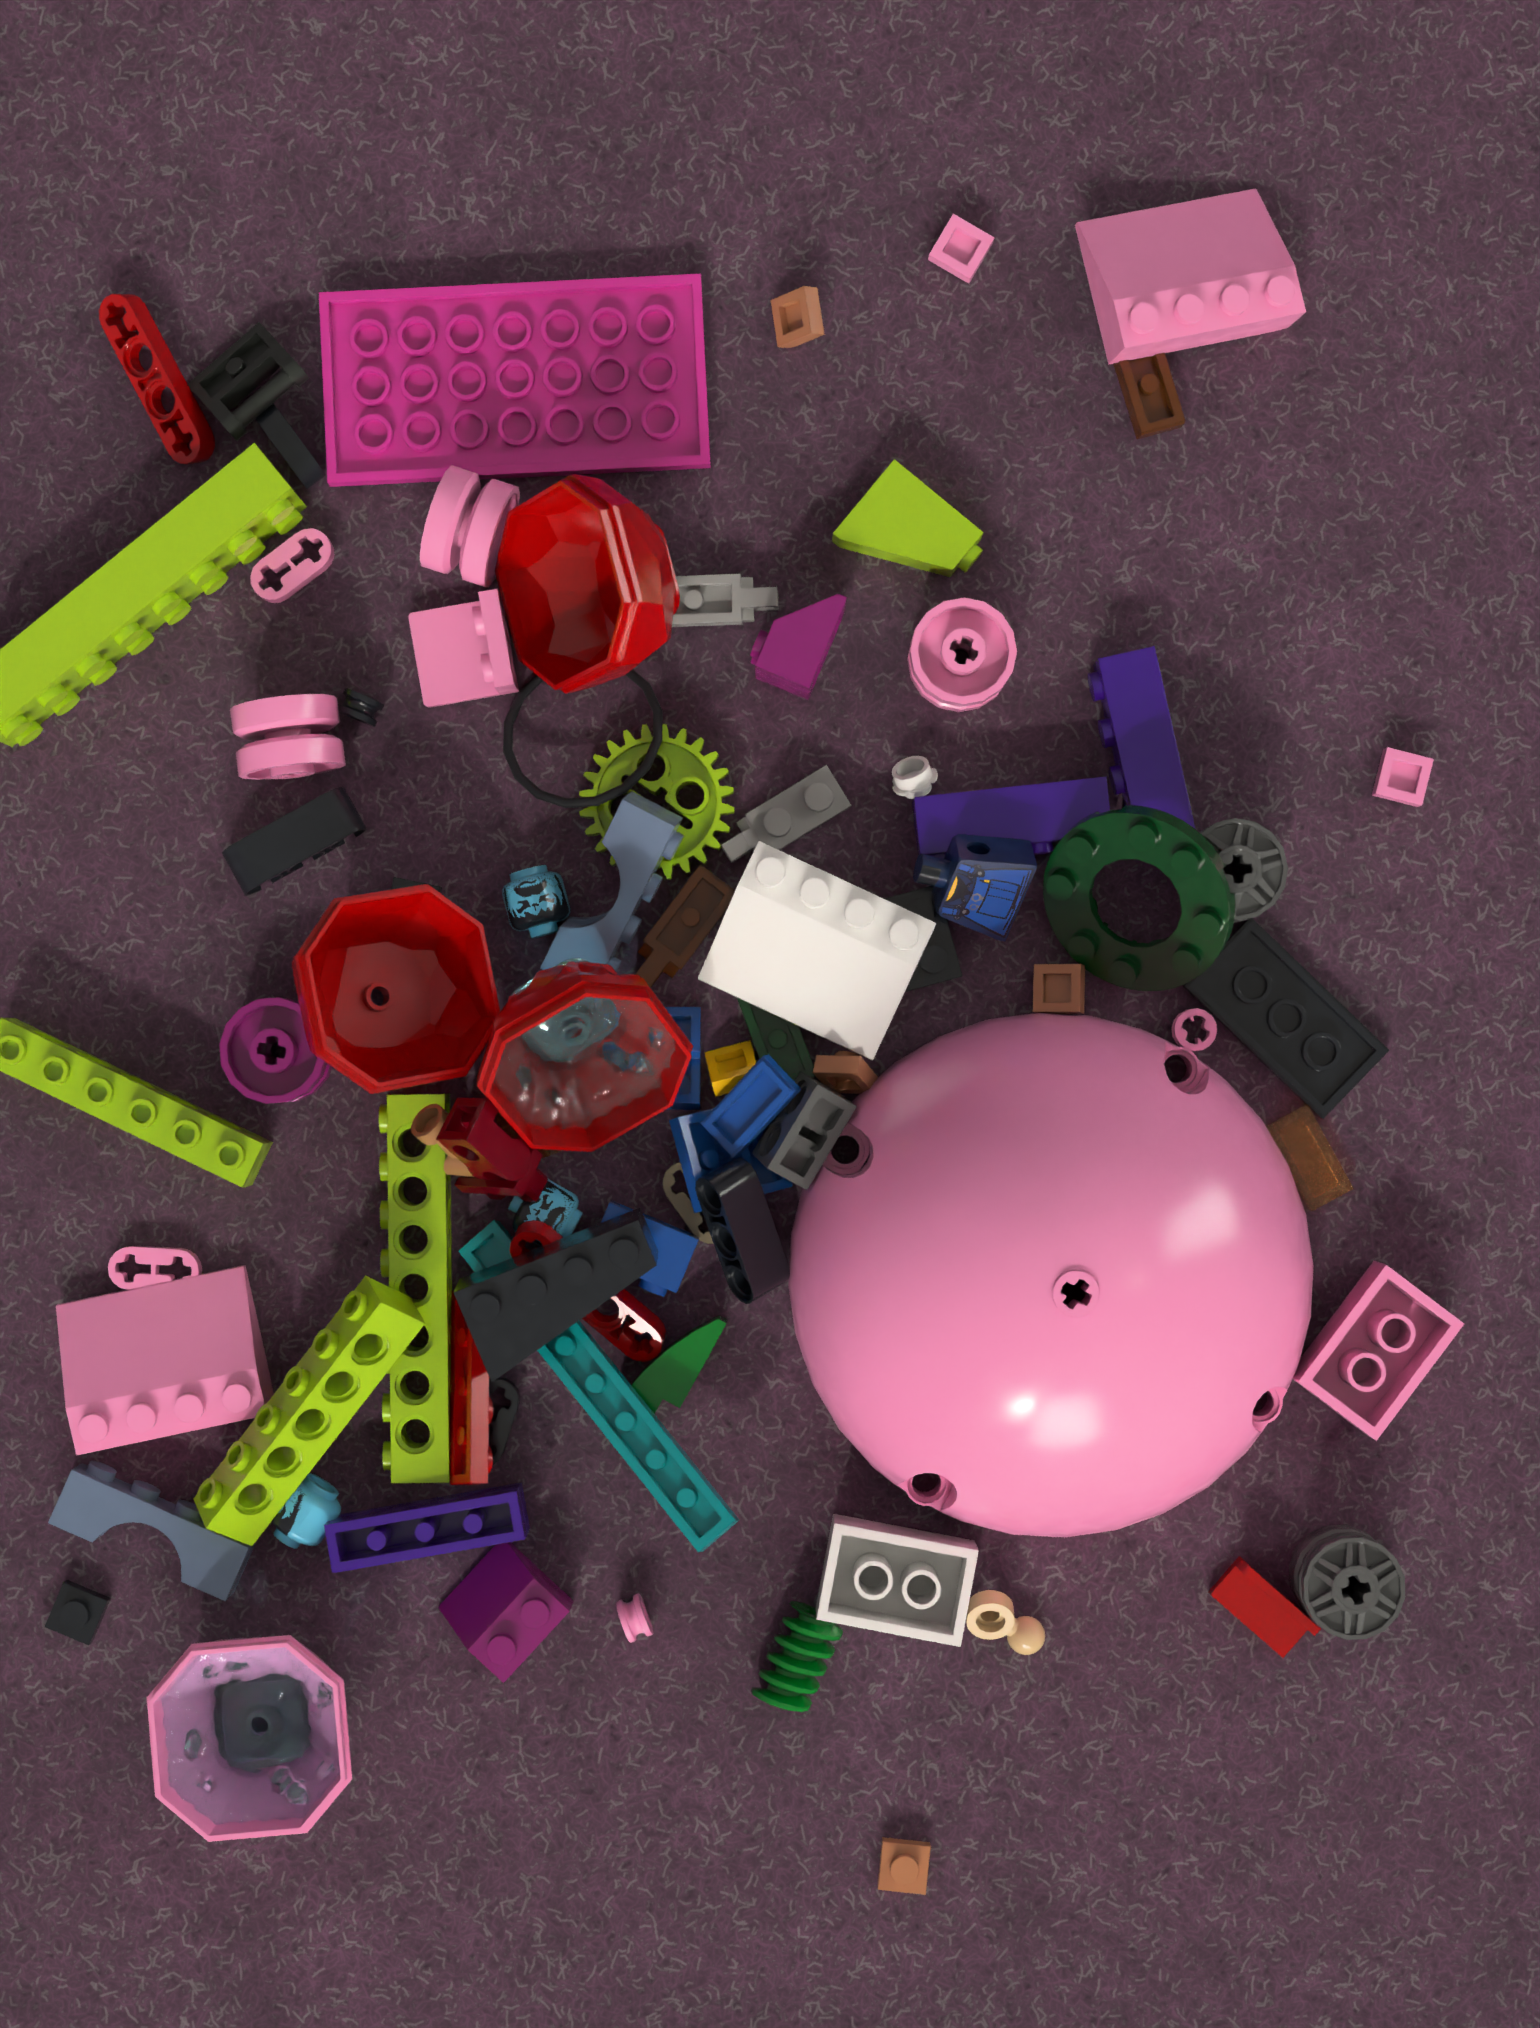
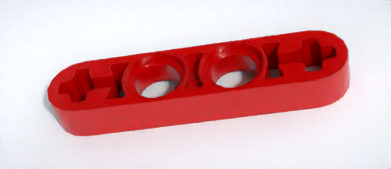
[99,294,215,464]
[509,1220,666,1362]

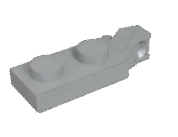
[672,574,779,627]
[721,765,852,863]

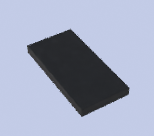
[1183,918,1389,1119]

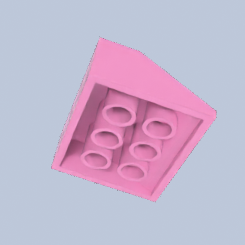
[1075,188,1306,365]
[56,1265,274,1455]

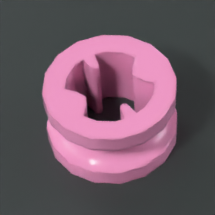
[1171,1008,1217,1051]
[616,1593,653,1643]

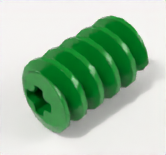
[751,1601,843,1712]

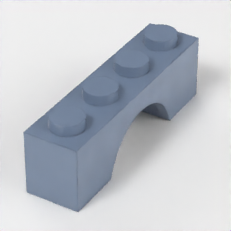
[540,791,684,972]
[48,1461,257,1601]

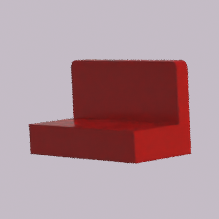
[1208,1556,1321,1658]

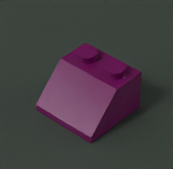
[750,594,847,700]
[438,1542,574,1683]

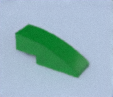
[631,1315,728,1414]

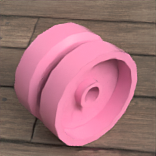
[420,465,520,587]
[907,597,1017,712]
[230,694,346,780]

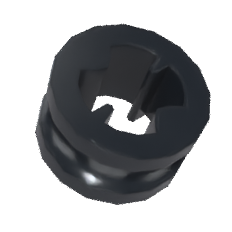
[338,688,384,727]

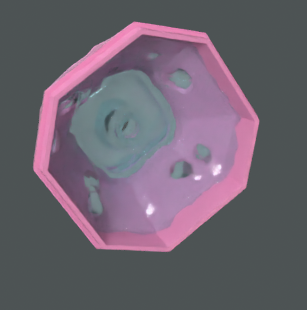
[147,1635,352,1842]

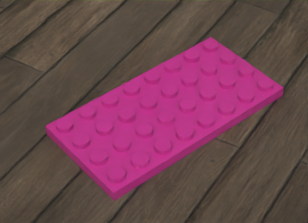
[319,274,711,487]

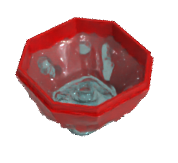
[477,958,693,1152]

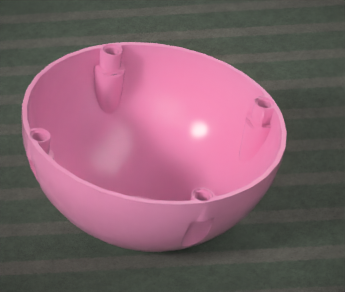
[788,1013,1314,1537]

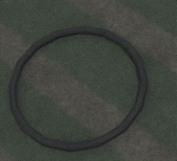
[503,669,663,808]

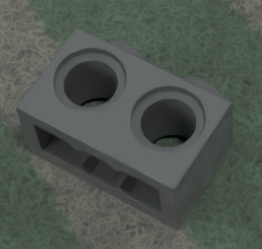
[752,1071,857,1190]

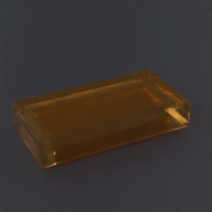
[1265,1104,1354,1212]

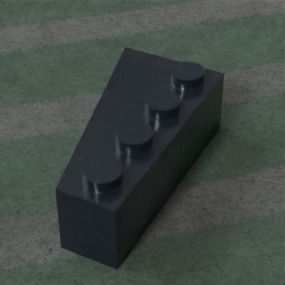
[454,1208,658,1382]

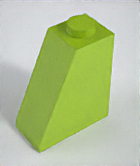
[832,459,984,577]

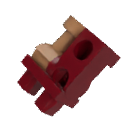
[411,1098,548,1202]

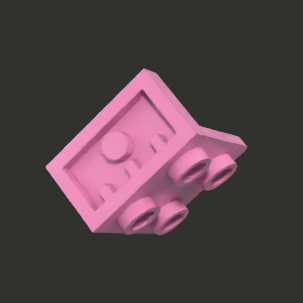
[408,589,519,708]

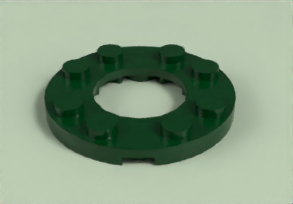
[1043,805,1235,991]

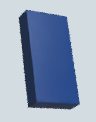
[701,1055,802,1158]

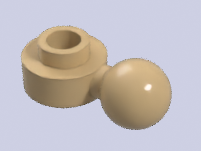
[966,1590,1045,1655]

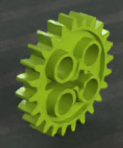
[579,724,735,880]

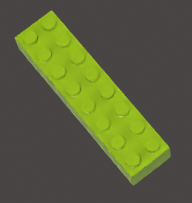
[0,443,307,747]

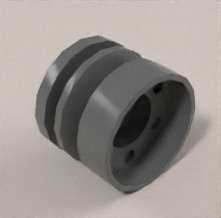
[1178,818,1288,923]
[1289,1524,1406,1640]

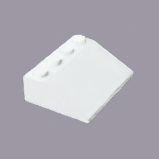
[698,841,936,1061]

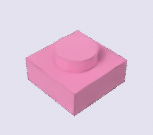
[928,214,994,284]
[1372,747,1434,807]

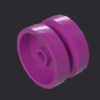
[219,997,332,1104]

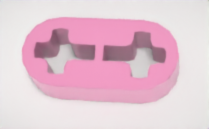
[250,528,334,603]
[108,1246,202,1290]

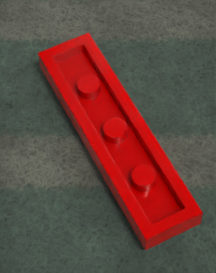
[449,1291,493,1485]

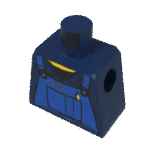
[913,834,1037,942]

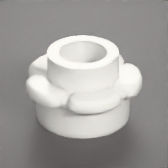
[892,756,938,799]

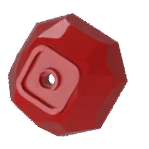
[494,474,680,694]
[292,884,500,1094]

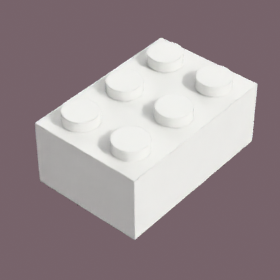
[815,1514,979,1647]

